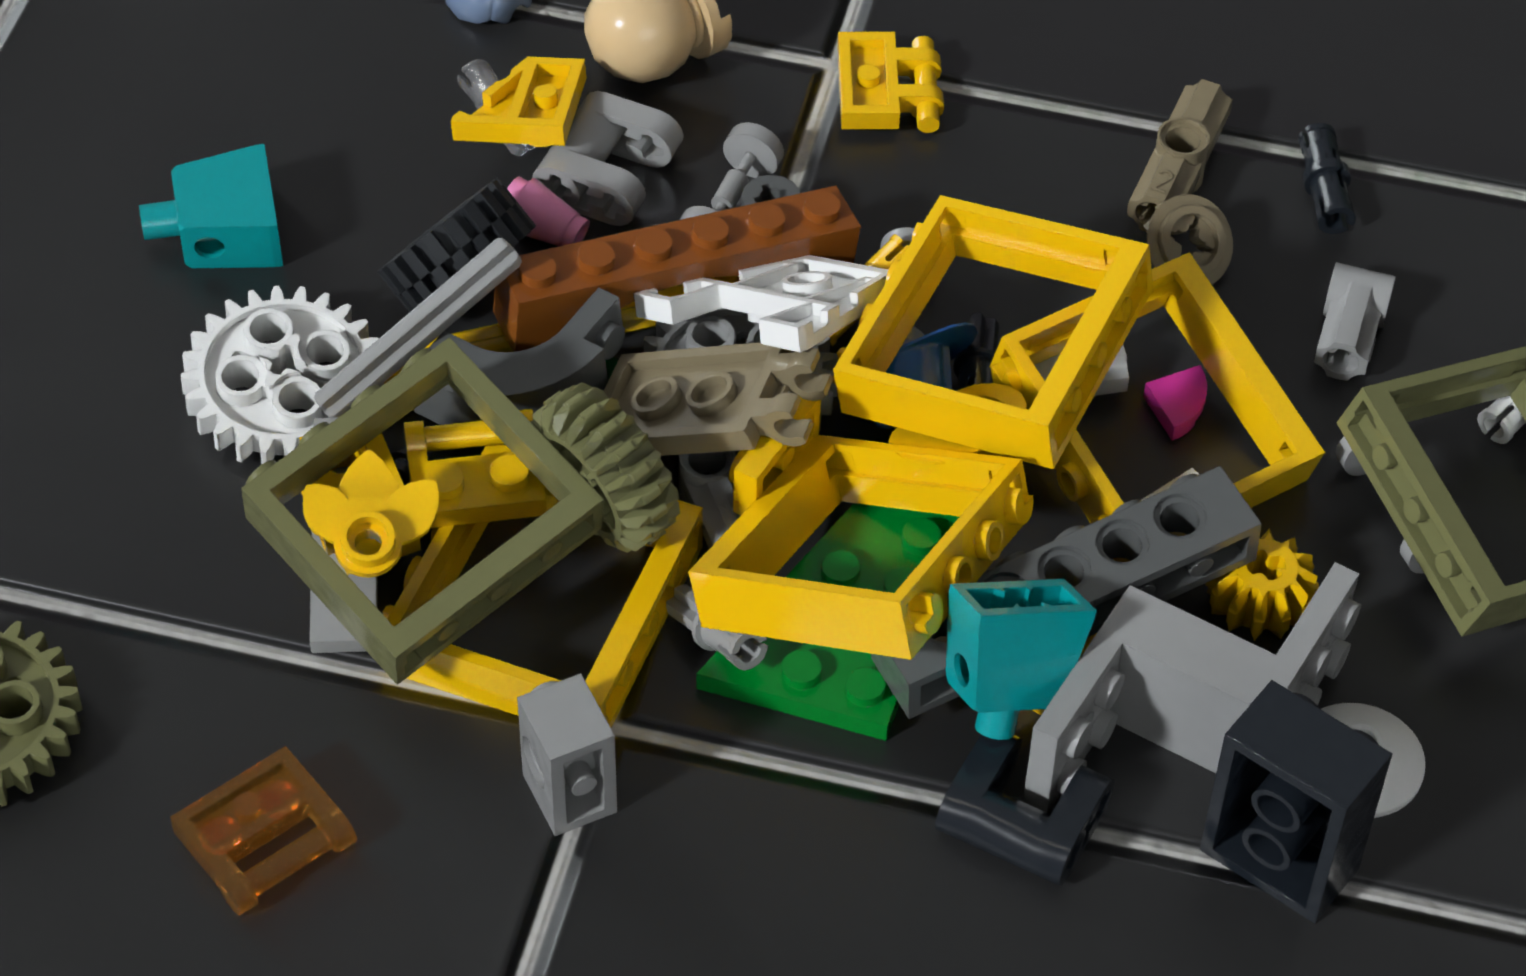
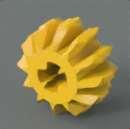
[1205,528,1319,641]

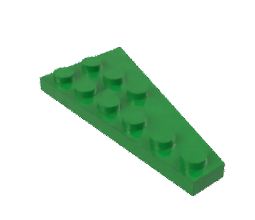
[696,503,959,741]

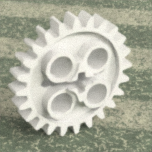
[181,285,384,464]

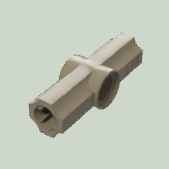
[1127,79,1233,232]

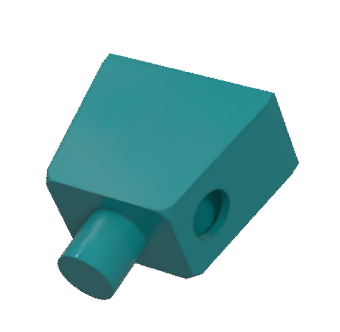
[139,144,283,268]
[946,579,1097,740]

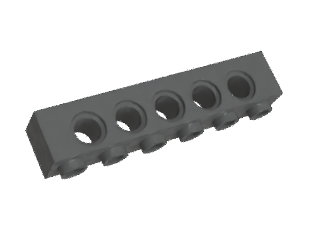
[871,466,1262,719]

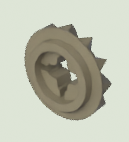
[1143,194,1233,284]

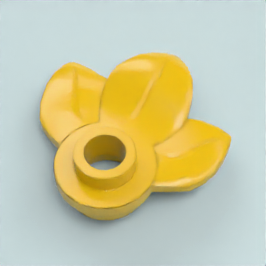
[303,450,439,578]

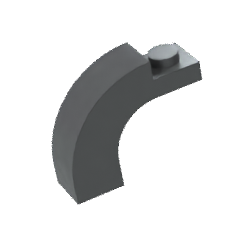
[414,287,625,425]

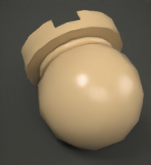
[584,0,732,83]

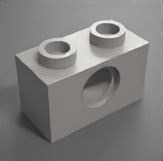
[517,673,617,836]

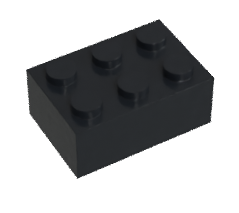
[1200,680,1393,924]

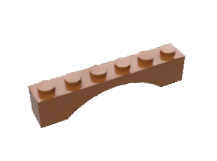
[493,185,861,352]

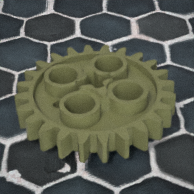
[0,621,83,807]

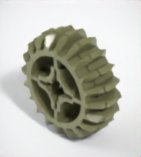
[531,382,680,553]

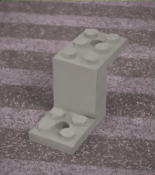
[1023,562,1361,813]

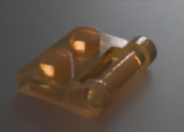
[170,746,357,915]

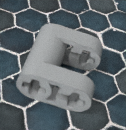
[532,91,684,226]

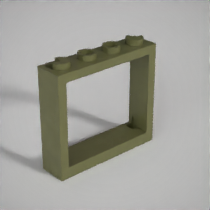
[241,337,604,685]
[1336,346,1526,637]

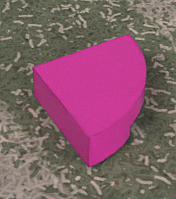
[1143,365,1207,441]

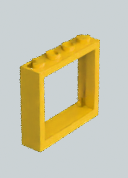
[833,195,1153,469]
[989,252,1325,562]
[688,435,1034,660]
[383,444,703,728]

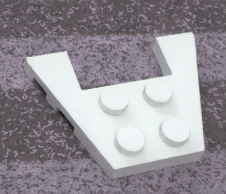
[634,255,888,352]

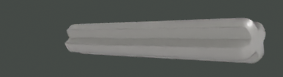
[314,238,522,417]

